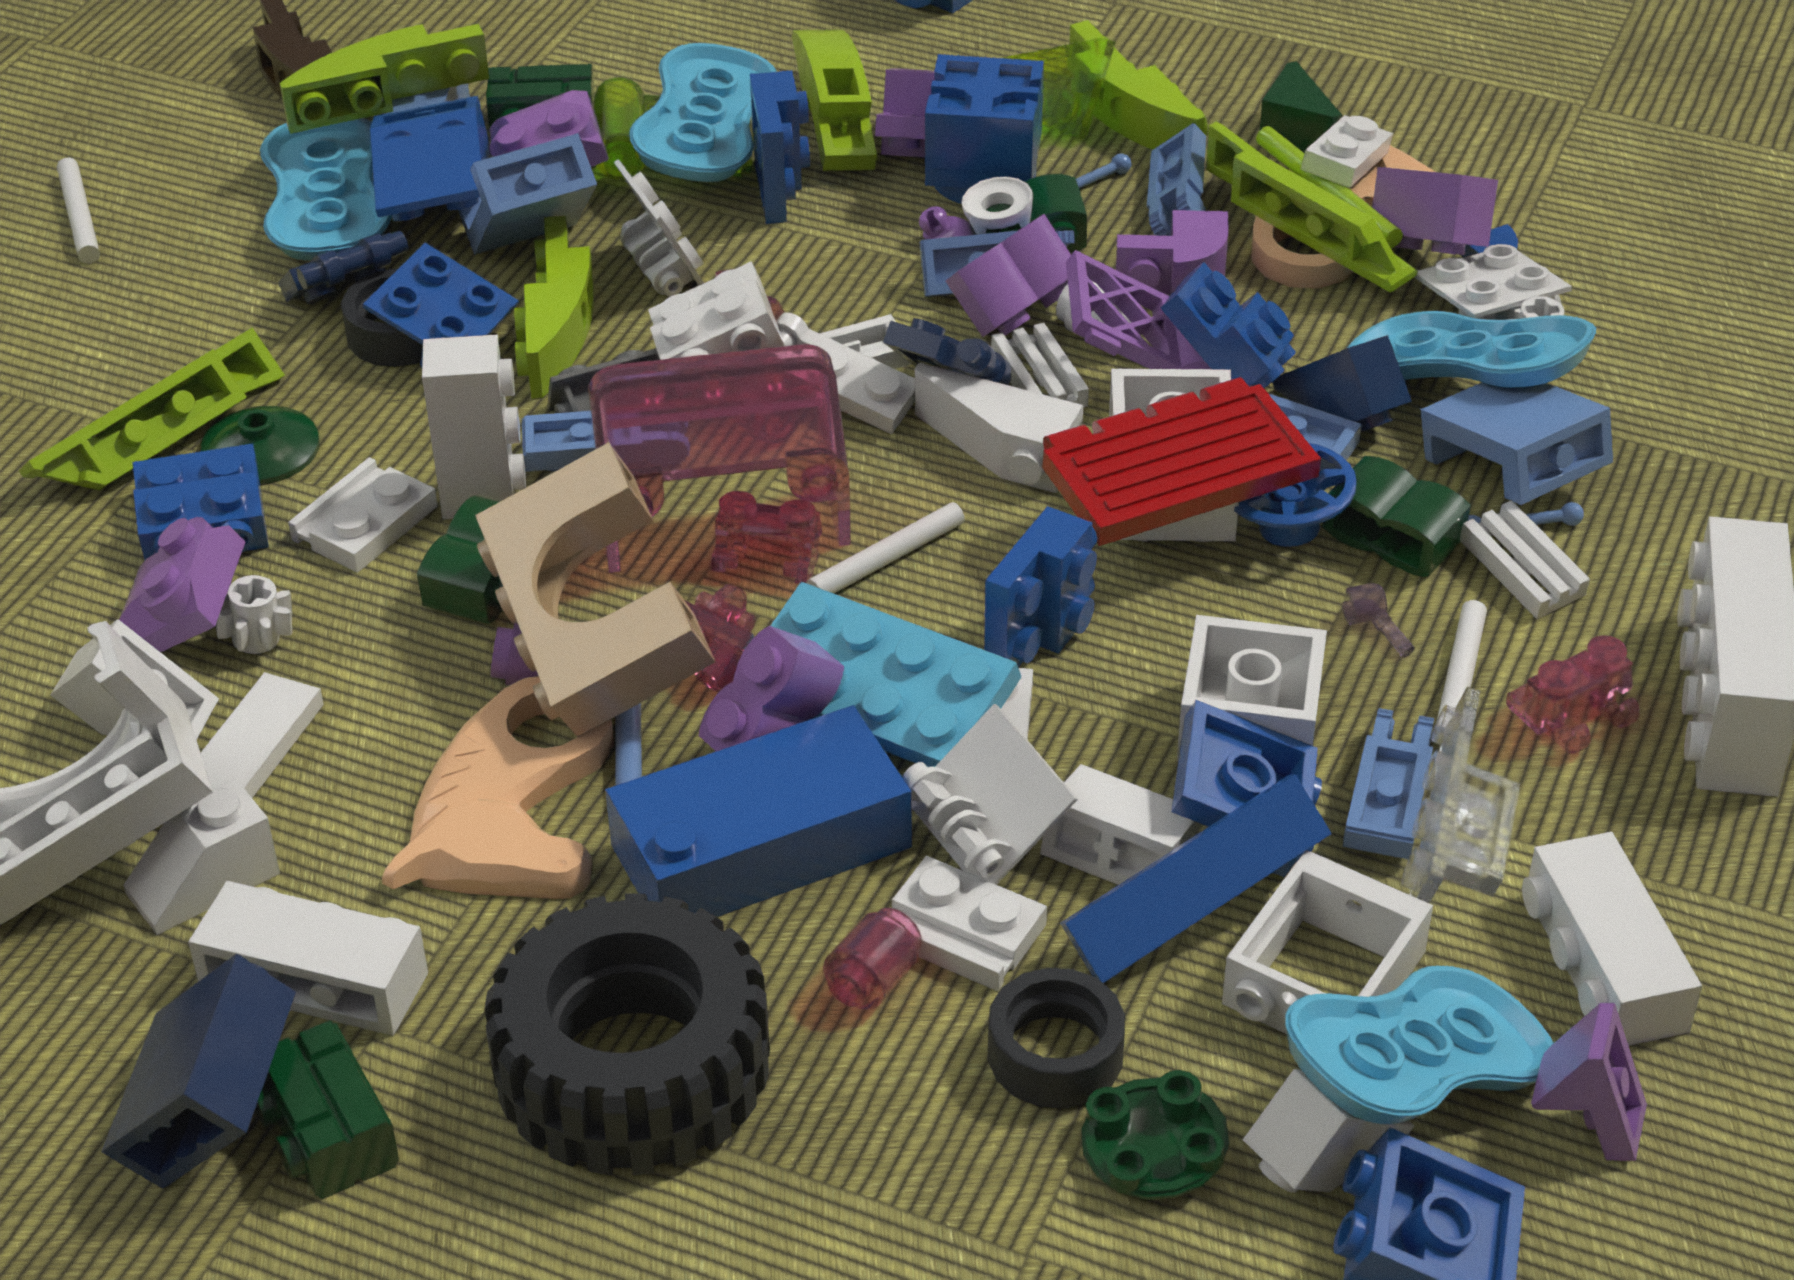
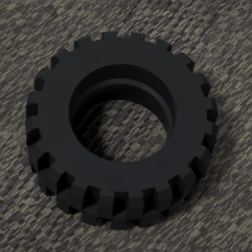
[484,893,770,1176]

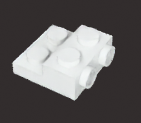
[648,262,784,394]

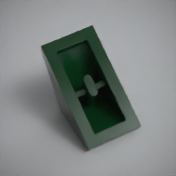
[1259,61,1342,153]

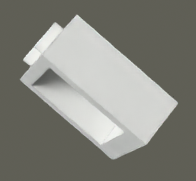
[1222,850,1433,1034]

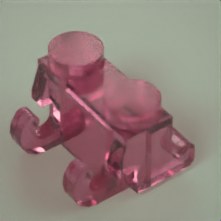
[711,491,822,584]
[1506,635,1640,754]

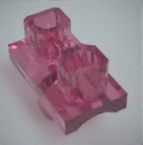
[684,584,756,693]

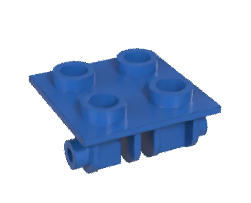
[362,243,519,368]

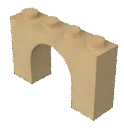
[475,442,715,737]

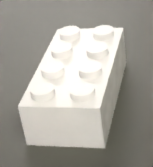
[1677,516,1794,797]

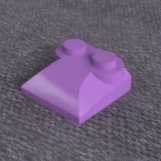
[489,90,609,167]
[119,517,245,652]

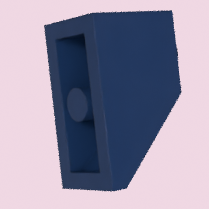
[1272,335,1411,432]

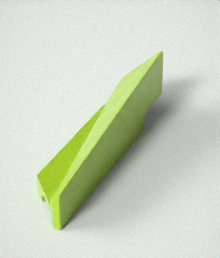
[1206,121,1418,293]
[19,327,285,491]

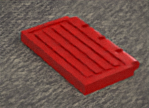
[1042,377,1321,546]

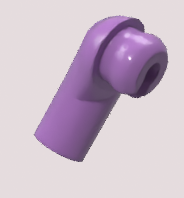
[919,206,975,240]

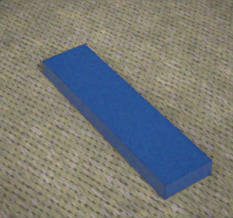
[1060,774,1332,983]

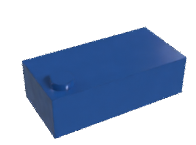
[605,705,912,917]

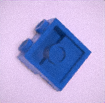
[750,70,810,224]
[1160,262,1296,388]
[132,444,269,560]
[984,506,1097,668]
[1171,700,1322,877]
[1333,1127,1525,1280]

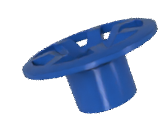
[1234,443,1356,547]

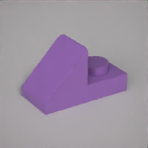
[1531,1003,1647,1161]

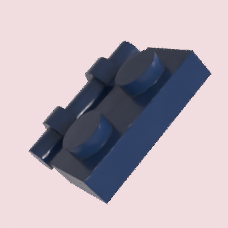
[278,231,409,304]
[883,318,1012,385]

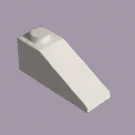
[915,362,1083,493]

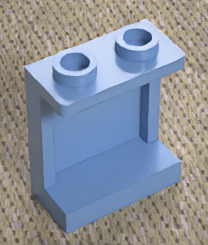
[458,133,597,255]
[1421,382,1613,505]

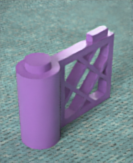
[1066,250,1212,370]

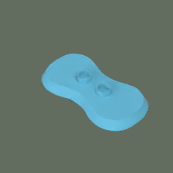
[629,43,777,182]
[260,118,391,261]
[1348,311,1596,388]
[1285,966,1554,1124]

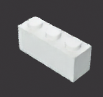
[422,335,526,519]
[1522,832,1702,1046]
[188,881,428,1036]

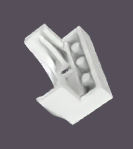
[0,621,213,925]

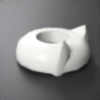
[962,177,1033,235]

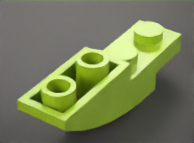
[1069,20,1208,150]
[280,24,490,134]
[792,30,877,171]
[514,216,594,399]

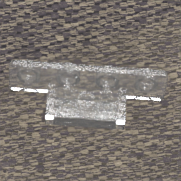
[1401,686,1520,903]

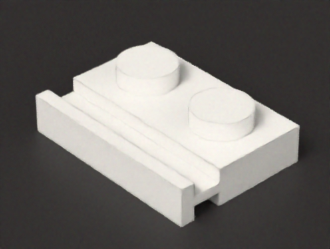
[288,457,438,573]
[876,856,1047,991]

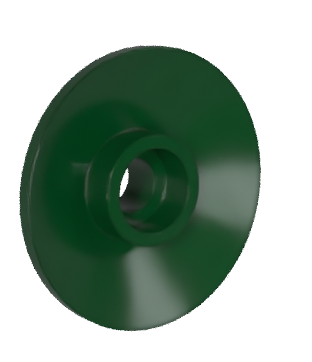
[201,405,320,485]

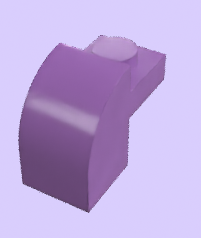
[875,68,934,157]
[1115,210,1228,295]

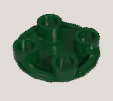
[1081,1070,1230,1200]

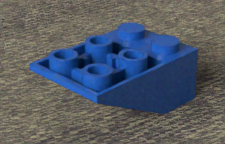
[370,96,492,221]

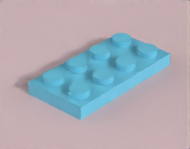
[771,582,1022,767]

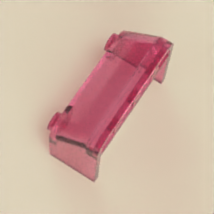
[588,344,851,573]

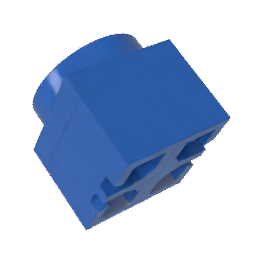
[925,54,1044,204]

